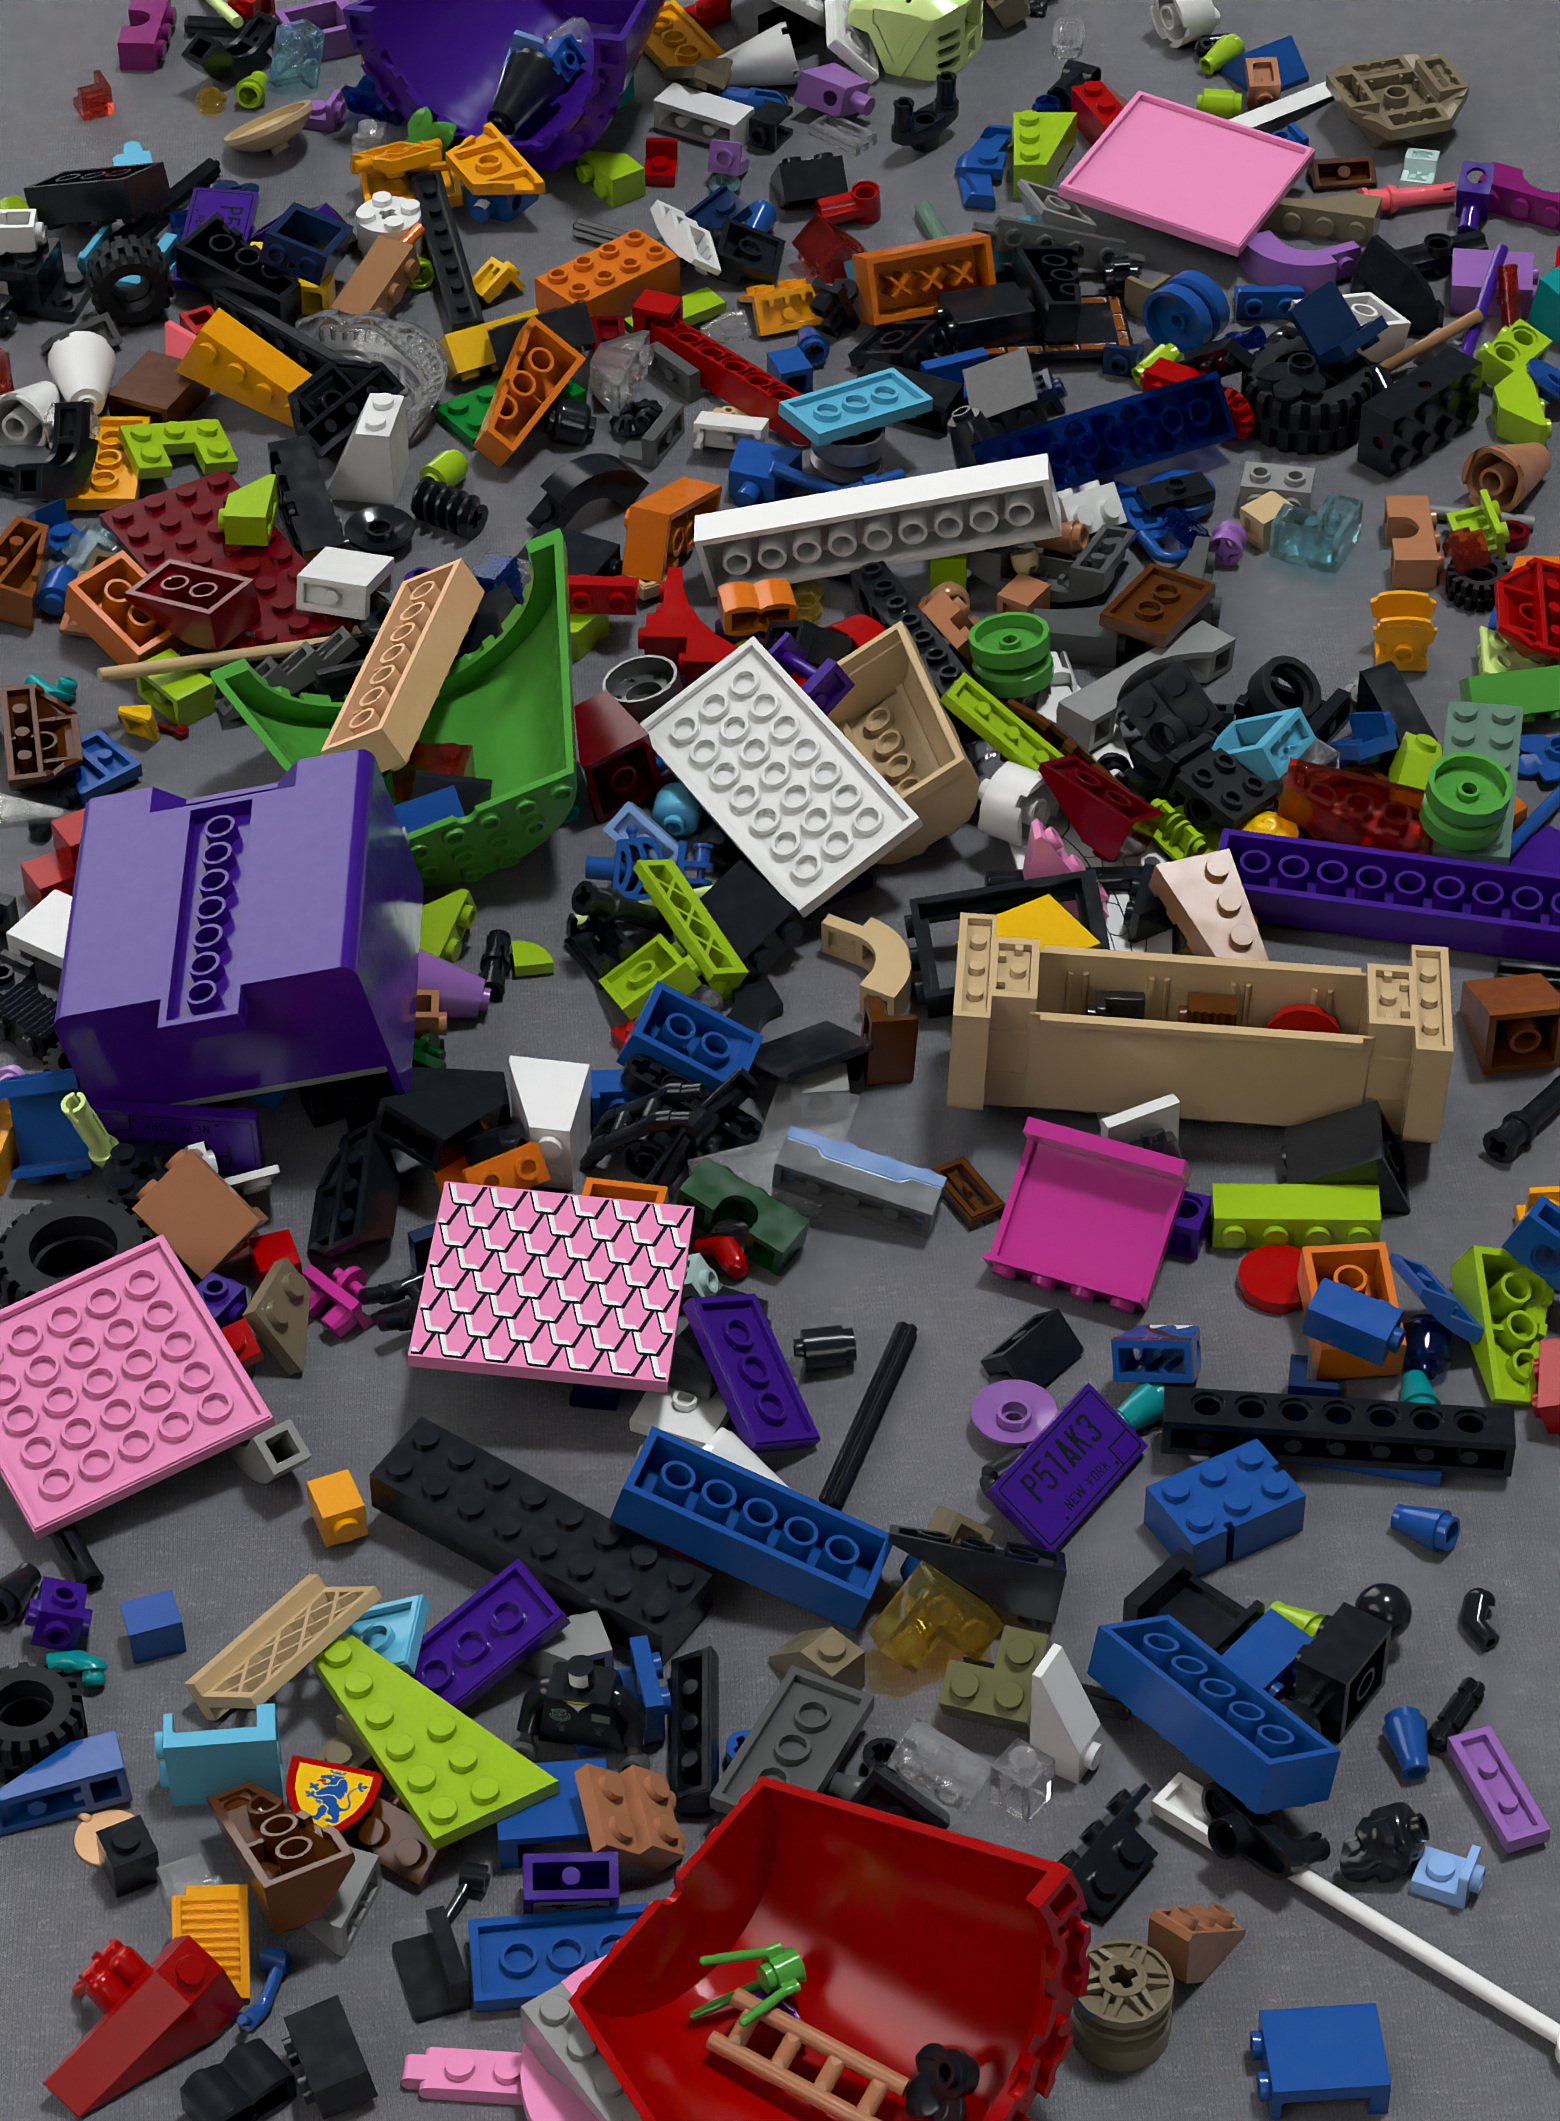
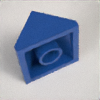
[1221,35,1309,92]

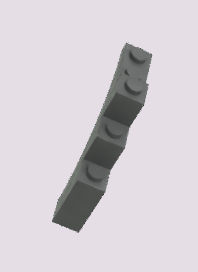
[1034,536,1222,668]

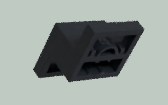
[0,236,91,324]

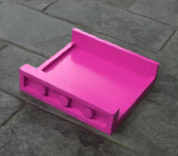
[982,1116,1192,1314]

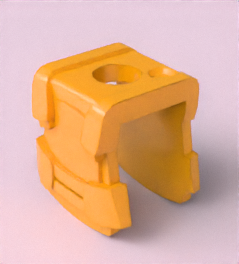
[1370,590,1438,672]

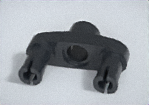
[891,71,959,152]
[1201,1781,1331,1880]

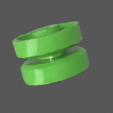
[968,612,1054,698]
[1419,751,1513,851]

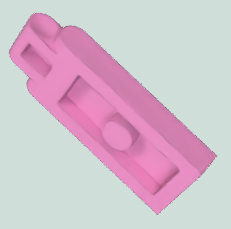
[401,2047,523,2105]

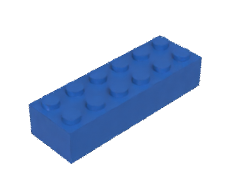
[609,1426,893,1631]
[1087,1615,1341,1814]

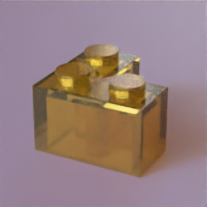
[868,1560,1004,1674]

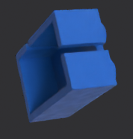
[1144,1438,1306,1577]

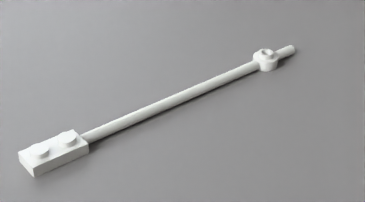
[1151,1772,1560,2064]

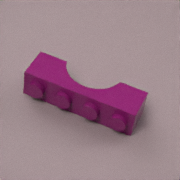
[1478,161,1560,231]

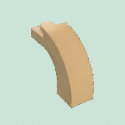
[821,914,911,1016]

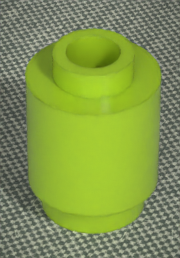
[1196,88,1242,120]
[419,449,469,487]

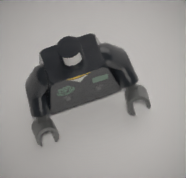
[511,1655,651,1773]

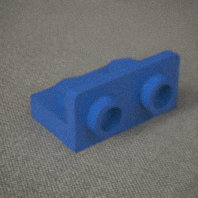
[1234,284,1305,320]

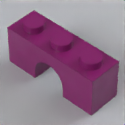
[117,0,177,71]

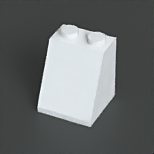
[328,393,410,505]
[508,1055,593,1190]

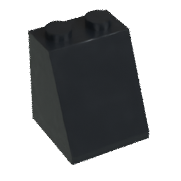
[1280,1100,1411,1214]

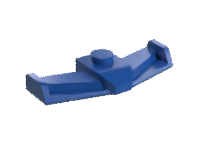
[955,125,1012,210]

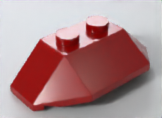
[1494,557,1560,666]

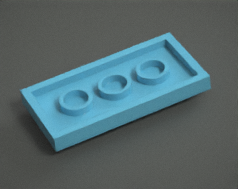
[778,367,933,446]

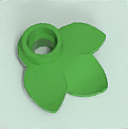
[404,106,457,162]

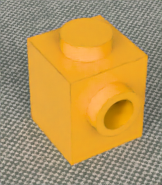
[306,1469,368,1547]

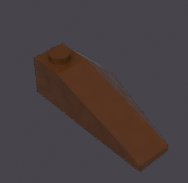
[207,1781,356,1935]

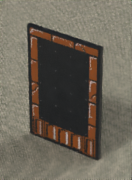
[948,294,1133,360]

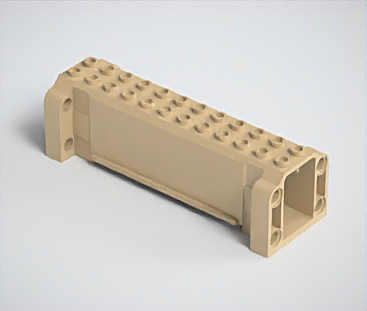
[946,912,1454,1144]

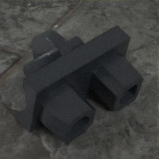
[809,277,861,338]

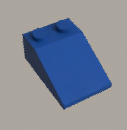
[616,981,764,1092]

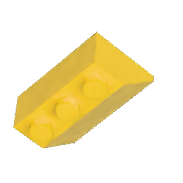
[431,308,539,383]

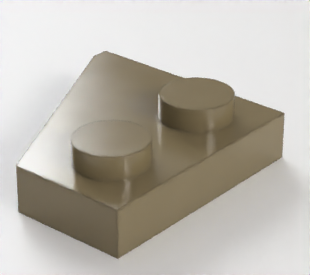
[242,1257,311,1375]

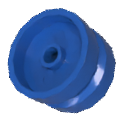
[1142,270,1230,353]

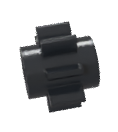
[1103,255,1139,297]

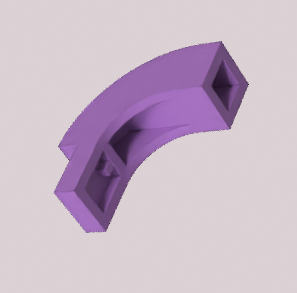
[1239,230,1360,294]

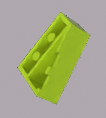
[1012,110,1077,198]

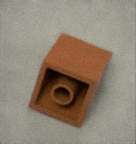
[1460,973,1560,1075]

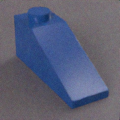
[0,1730,133,1836]

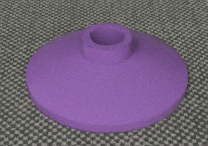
[971,1379,1058,1447]

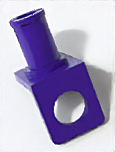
[1455,161,1495,234]

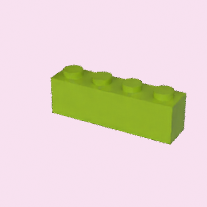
[1210,1183,1382,1249]

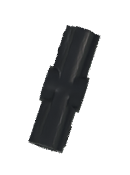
[1397,230,1488,277]

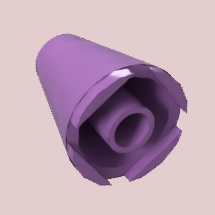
[417,949,491,1018]

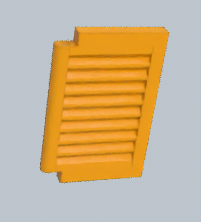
[171,1884,250,2000]

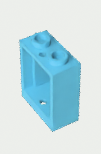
[1212,707,1316,782]

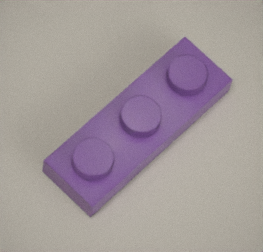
[1446,1725,1551,1854]

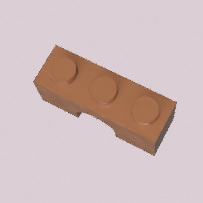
[1383,495,1444,589]

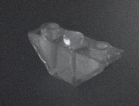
[589,330,655,416]

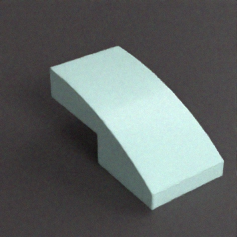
[1399,147,1440,188]

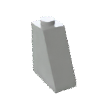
[303,1847,382,1957]

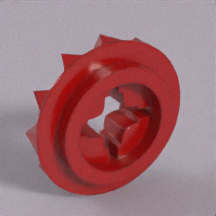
[1209,387,1254,441]

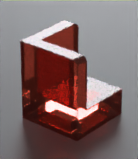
[73,70,114,121]

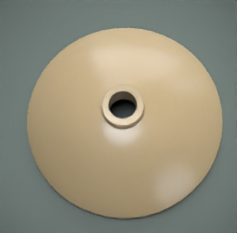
[224,100,313,154]

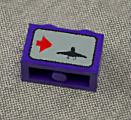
[522,1851,620,1915]

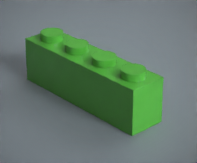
[1459,665,1560,724]

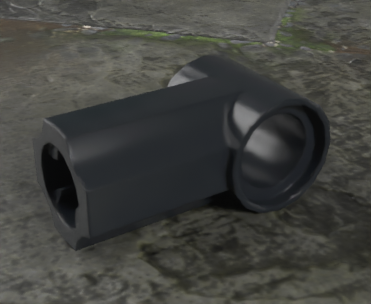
[1047,59,1101,112]

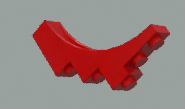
[638,567,817,688]

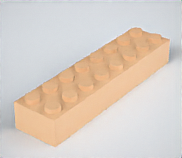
[321,558,485,773]

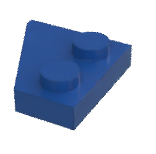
[73,728,143,806]

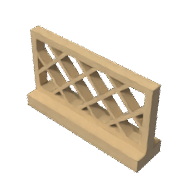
[184,1574,382,1720]

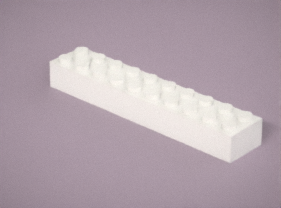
[694,453,1062,597]

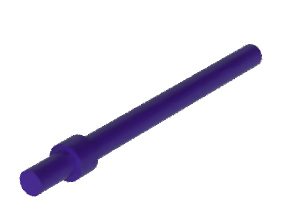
[1460,244,1509,358]

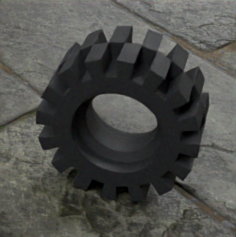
[1445,550,1512,613]

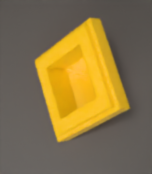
[117,705,161,741]

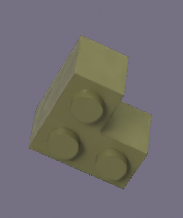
[938,1625,1053,1735]

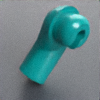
[24,673,78,702]
[46,1650,108,1687]

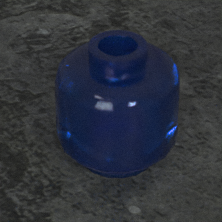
[1402,1314,1453,1380]

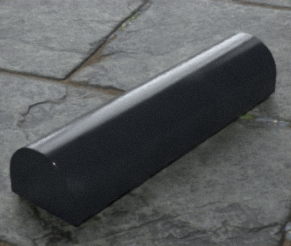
[670,1646,719,1818]

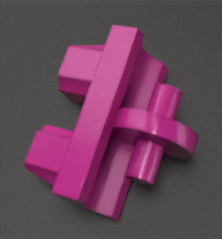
[302,1264,373,1339]

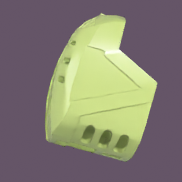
[847,0,983,81]

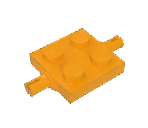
[350,138,443,178]

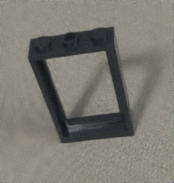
[904,869,1110,1019]

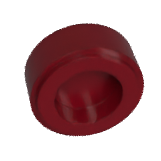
[1503,520,1530,552]

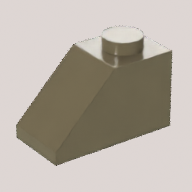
[769,1627,865,1690]

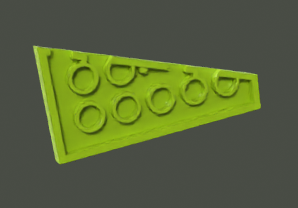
[310,1633,560,1851]

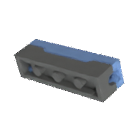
[771,1126,947,1238]

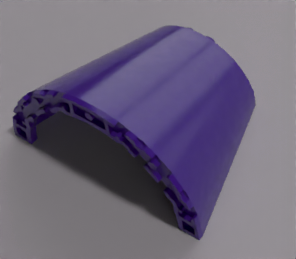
[343,0,666,173]

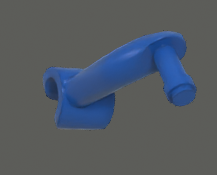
[237,1946,292,2031]

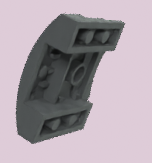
[966,524,1137,602]

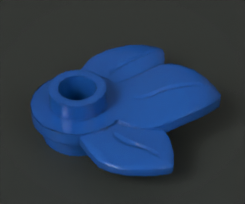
[1517,734,1560,783]

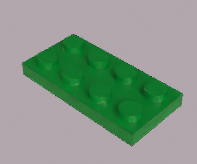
[435,379,587,450]

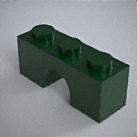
[676,1157,810,1276]

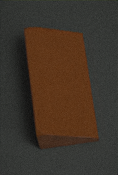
[1307,155,1378,191]

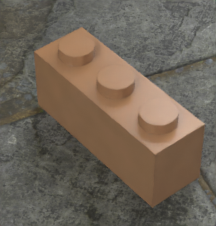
[330,235,421,325]

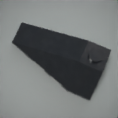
[888,1524,1067,1627]

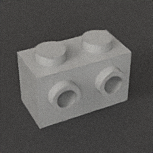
[1239,461,1316,522]

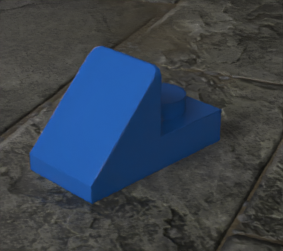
[27,498,88,562]

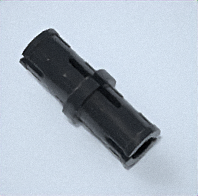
[480,929,511,1000]

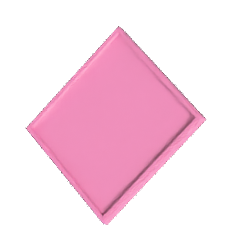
[1058,91,1315,257]

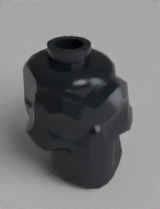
[1340,1802,1430,1882]

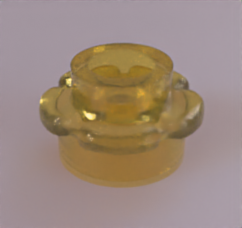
[196,87,227,115]

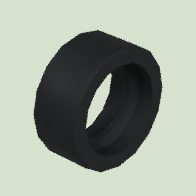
[1247,655,1322,720]

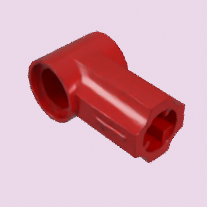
[815,180,881,227]

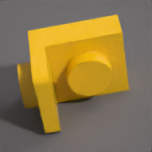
[472,256,525,304]

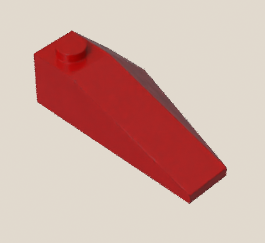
[42,1935,245,2117]

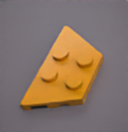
[445,122,545,195]

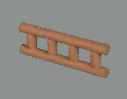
[706,1987,911,2121]

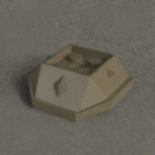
[1326,54,1469,149]

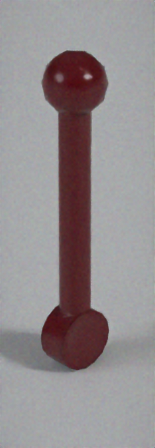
[118,714,189,740]

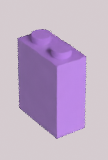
[1449,248,1539,318]

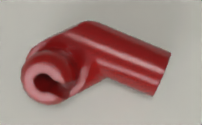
[694,1236,749,1279]

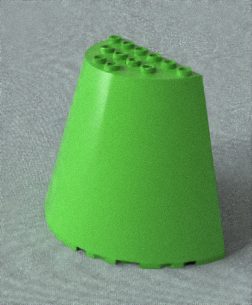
[210,528,577,887]

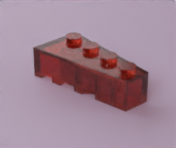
[1276,758,1431,855]

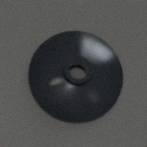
[344,506,415,552]

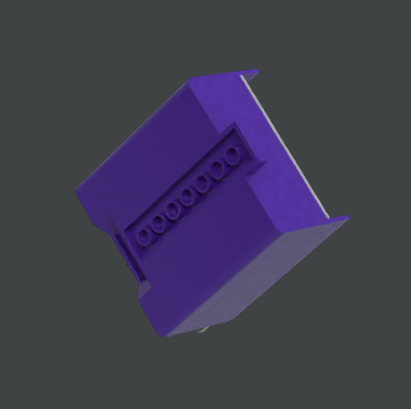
[54,749,424,1110]

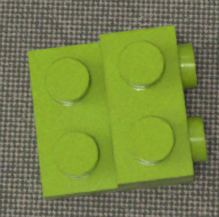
[598,933,702,1021]

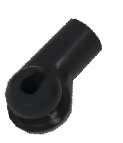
[1195,33,1230,58]
[1459,1587,1500,1651]

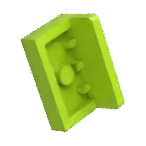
[1446,489,1510,559]

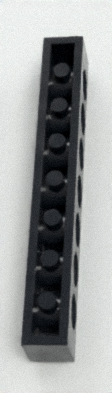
[850,560,983,746]
[1161,1386,1516,1477]

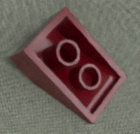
[124,559,262,652]
[1038,754,1165,863]

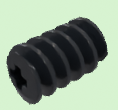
[411,476,489,540]

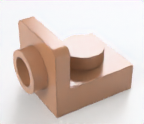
[1244,57,1281,108]

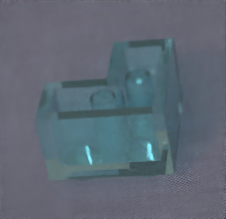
[1269,492,1363,574]

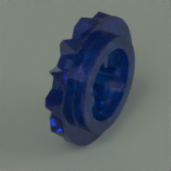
[1162,506,1211,549]

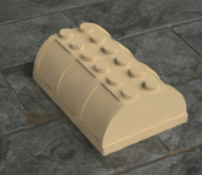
[800,621,979,864]

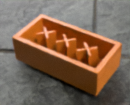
[535,228,681,318]
[852,231,996,326]

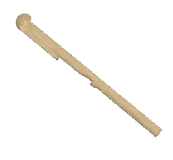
[97,625,363,682]

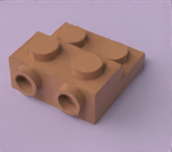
[921,590,980,666]
[574,1763,686,1874]

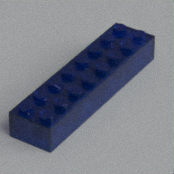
[971,371,1238,492]

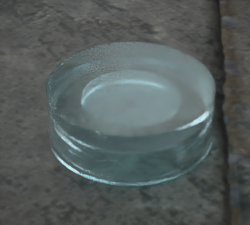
[709,174,741,197]

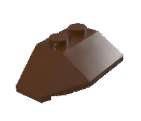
[0,683,84,792]

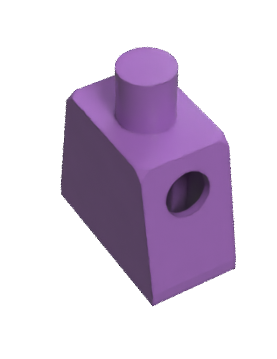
[794,63,875,118]

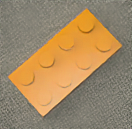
[644,0,725,72]
[65,416,151,511]

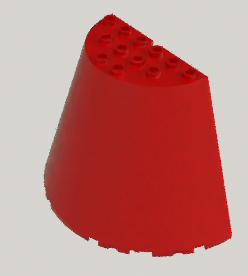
[568,1776,1091,2121]

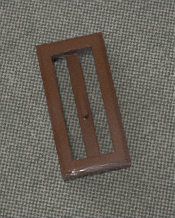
[931,1156,1005,1231]

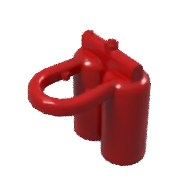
[72,1938,149,2014]

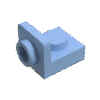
[1410,1844,1487,1910]

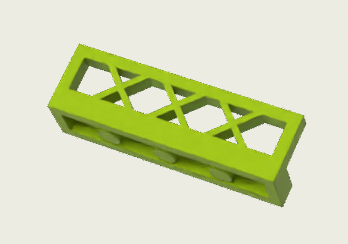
[940,672,1064,772]
[633,859,749,1000]

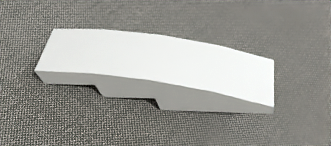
[650,200,721,276]

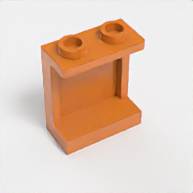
[433,1141,551,1196]

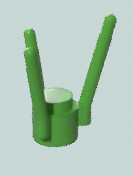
[689,1941,807,2027]

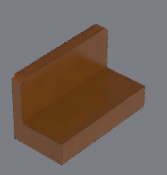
[861,996,919,1085]

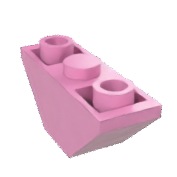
[1022,818,1109,919]

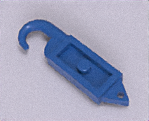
[1110,478,1188,563]

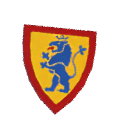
[286,1755,384,1834]

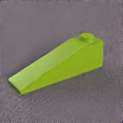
[1450,1245,1554,1406]

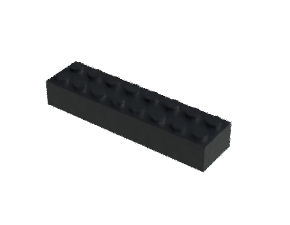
[369,1416,713,1667]

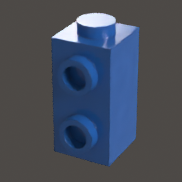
[1302,1278,1406,1367]

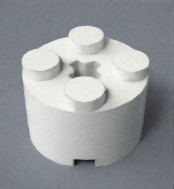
[1150,0,1220,48]
[355,191,423,258]
[977,761,1060,848]

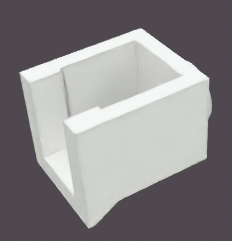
[0,209,45,255]

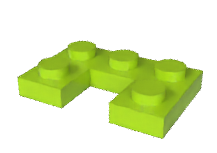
[118,419,239,480]

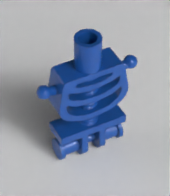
[585,824,713,901]

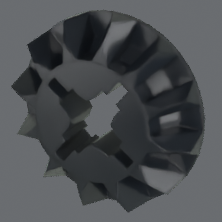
[609,398,663,436]

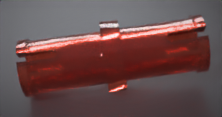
[1496,264,1523,328]

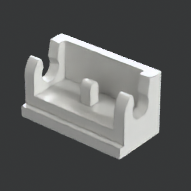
[693,411,769,450]

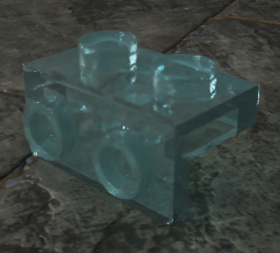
[269,19,325,89]
[61,524,120,572]

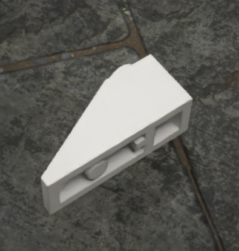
[1029,1643,1104,1784]

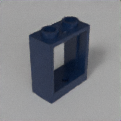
[259,202,354,286]

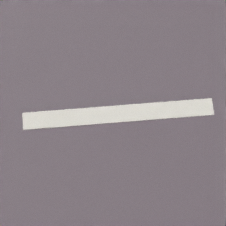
[1229,81,1332,128]

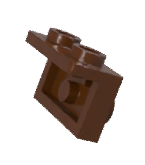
[346,1793,462,1888]

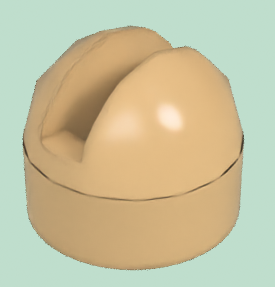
[1009,548,1040,575]

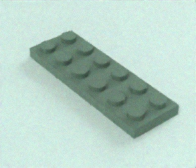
[1432,701,1524,866]

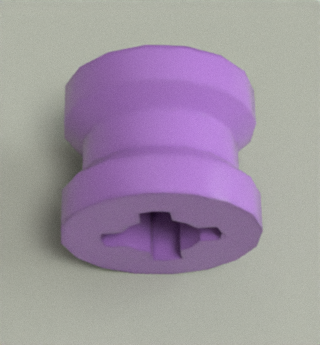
[1210,521,1247,566]

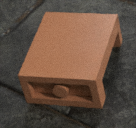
[132,1148,269,1280]

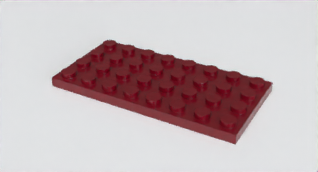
[99,470,356,667]

